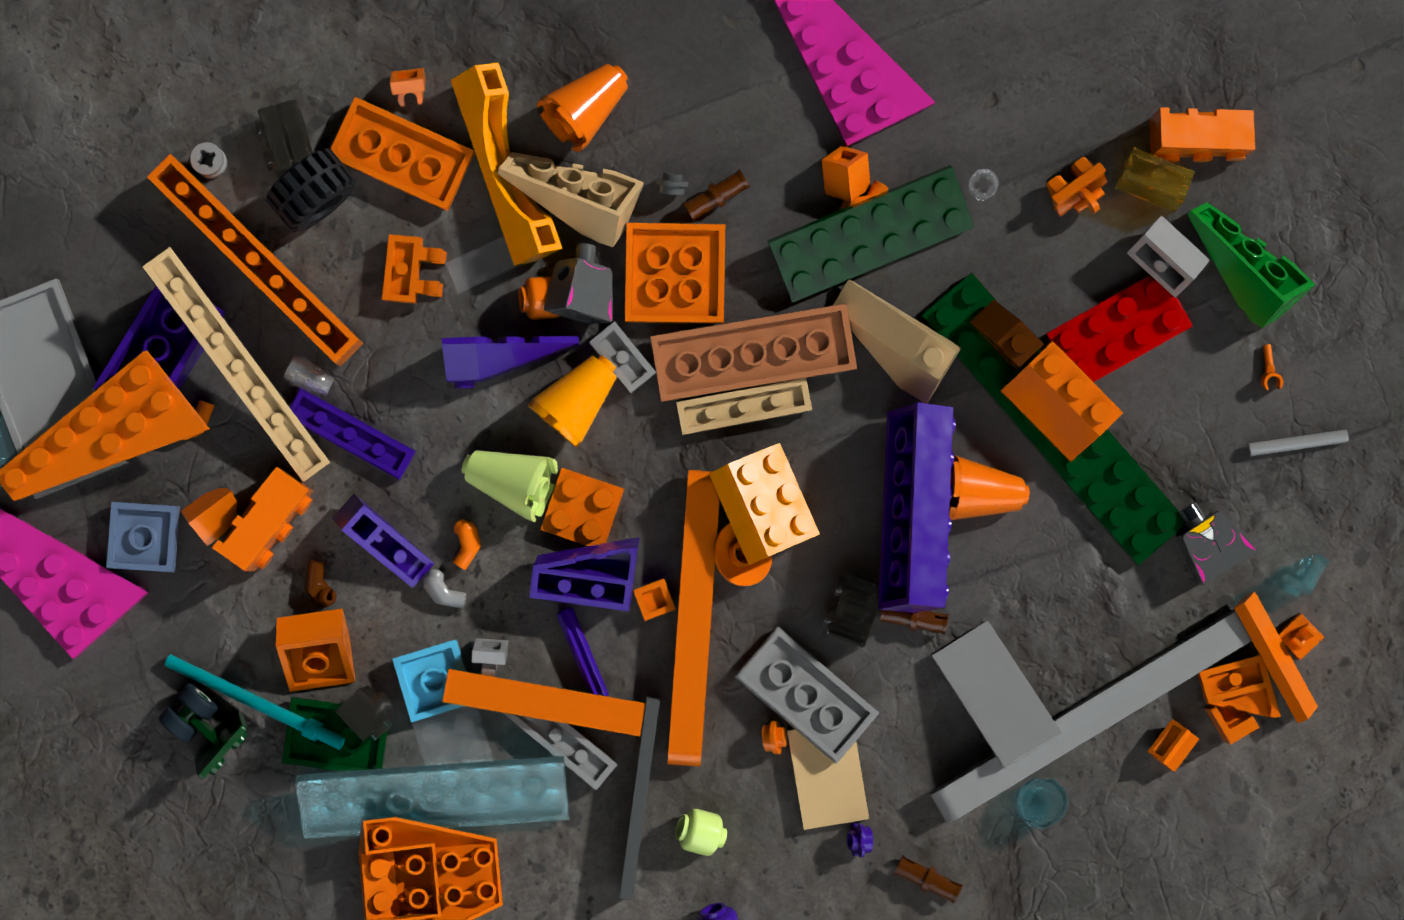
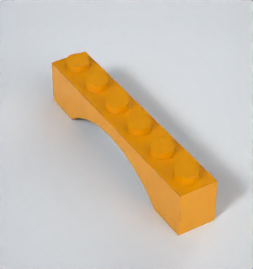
[450,63,562,266]

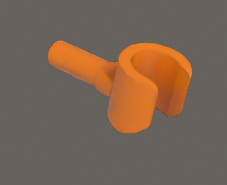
[1260,344,1284,391]

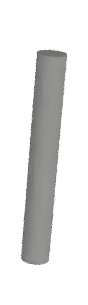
[1247,429,1349,456]

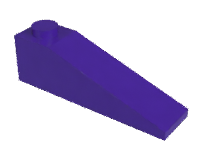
[442,336,580,389]

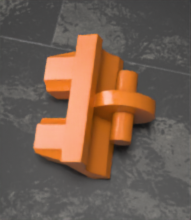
[1046,156,1108,217]

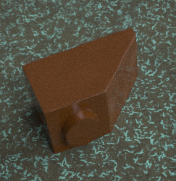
[969,300,1044,370]

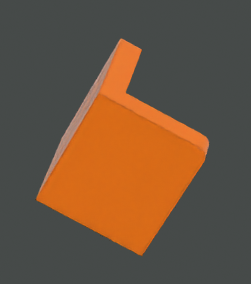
[822,146,871,202]
[1204,705,1260,744]

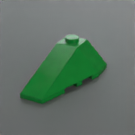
[1187,202,1316,329]

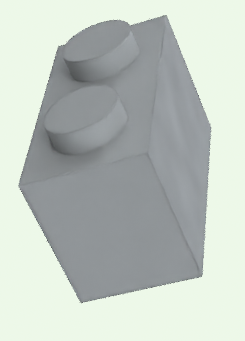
[1127,215,1210,298]

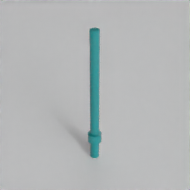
[164,654,345,750]

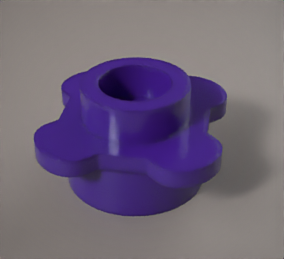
[847,823,873,857]

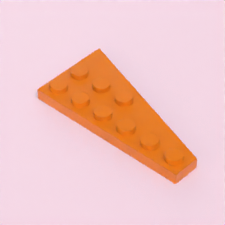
[0,350,210,501]

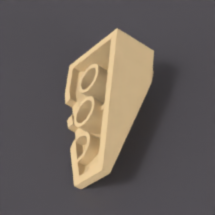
[498,152,644,247]
[833,279,961,404]

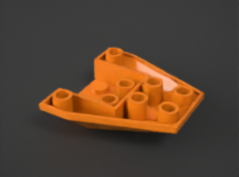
[358,817,503,920]

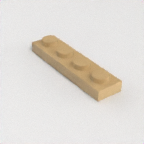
[676,378,812,436]

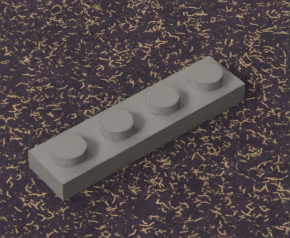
[503,680,618,790]

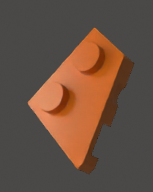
[1197,655,1281,718]

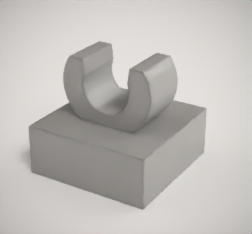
[472,638,509,677]

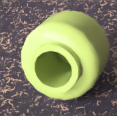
[675,809,727,856]

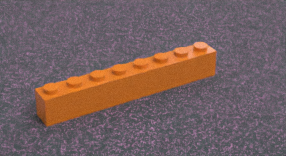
[147,154,364,367]

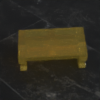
[1115,147,1195,212]

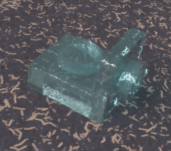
[1275,554,1330,598]

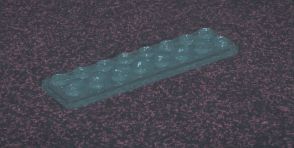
[295,756,570,839]

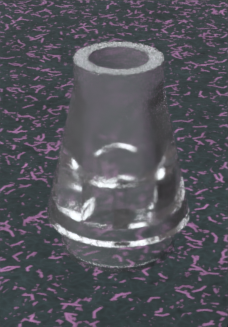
[283,355,335,396]

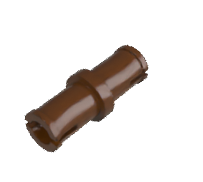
[683,169,750,221]
[880,610,949,635]
[894,855,963,904]

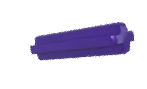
[557,608,609,696]

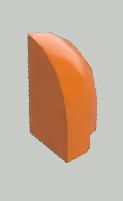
[181,488,237,546]

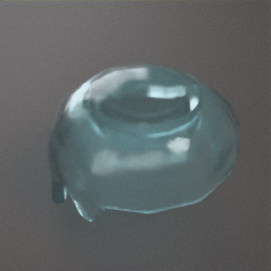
[1014,778,1068,829]

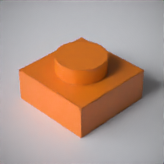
[633,578,676,621]

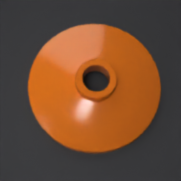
[713,523,773,587]

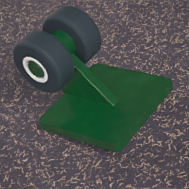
[159,684,247,780]

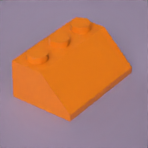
[1001,341,1123,462]

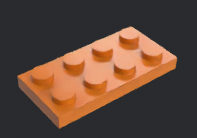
[331,97,475,212]

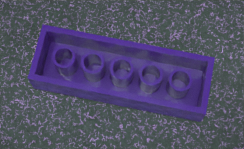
[878,402,956,613]

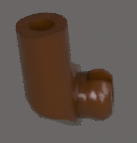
[305,560,337,607]

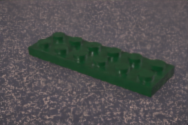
[767,165,974,303]

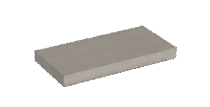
[932,621,1061,769]
[735,627,879,764]

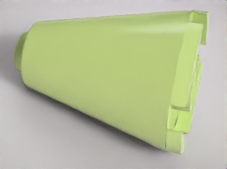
[462,450,558,522]

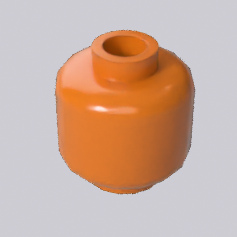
[518,276,560,320]

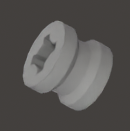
[190,142,228,179]

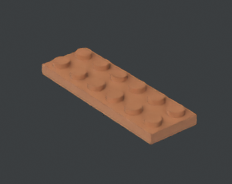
[650,304,857,402]

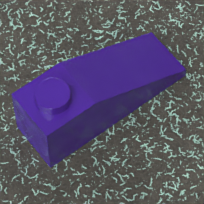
[332,494,435,588]

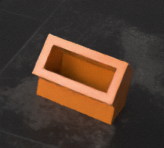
[1147,719,1199,772]

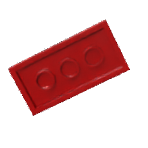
[1045,275,1193,382]

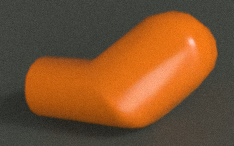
[452,519,481,571]

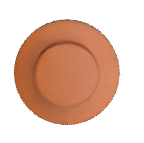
[762,721,787,754]

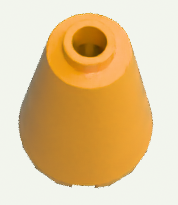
[528,355,617,448]

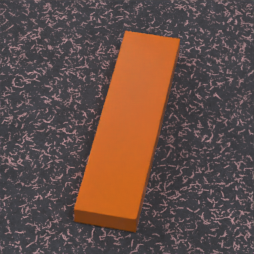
[1234,591,1318,723]

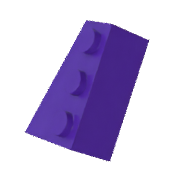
[529,537,640,611]

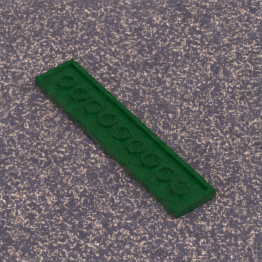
[921,273,1186,566]

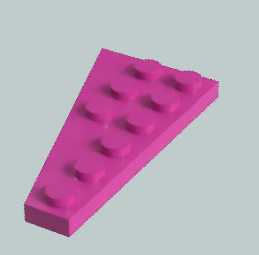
[773,0,936,147]
[0,507,150,659]

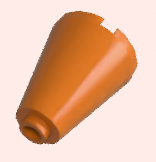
[537,64,628,152]
[949,455,1030,521]

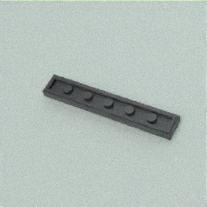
[619,696,660,900]

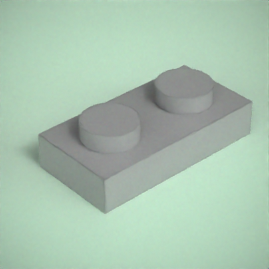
[589,321,656,394]

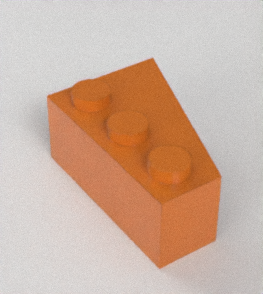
[1149,107,1255,163]
[212,467,313,572]

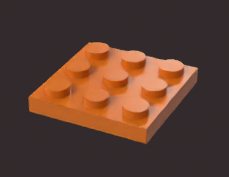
[625,223,726,324]

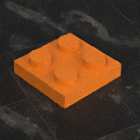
[540,468,624,546]

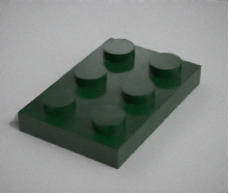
[282,697,391,777]

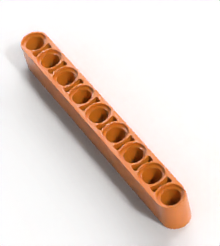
[667,470,720,767]

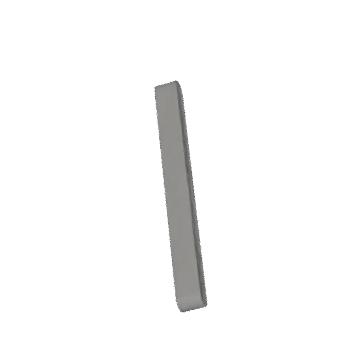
[930,609,1252,823]

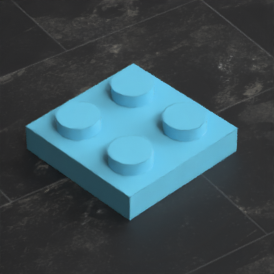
[392,639,467,722]

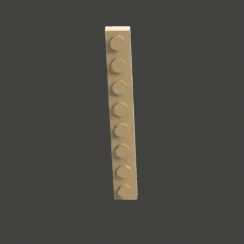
[142,246,330,482]

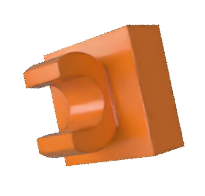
[390,68,426,107]
[1278,613,1324,660]

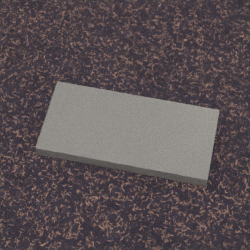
[0,279,130,499]

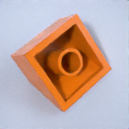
[276,608,355,692]

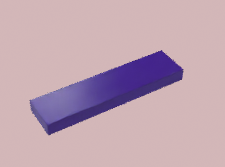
[289,388,416,480]

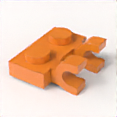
[382,234,447,304]

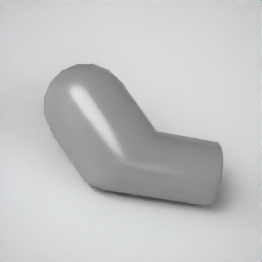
[423,569,467,609]

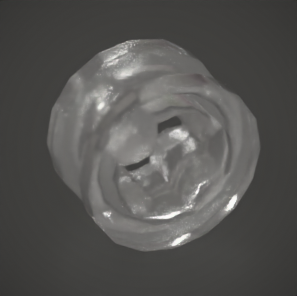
[968,169,999,201]

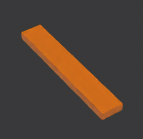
[442,669,646,736]

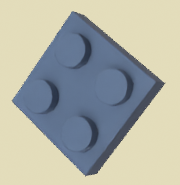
[106,502,180,572]

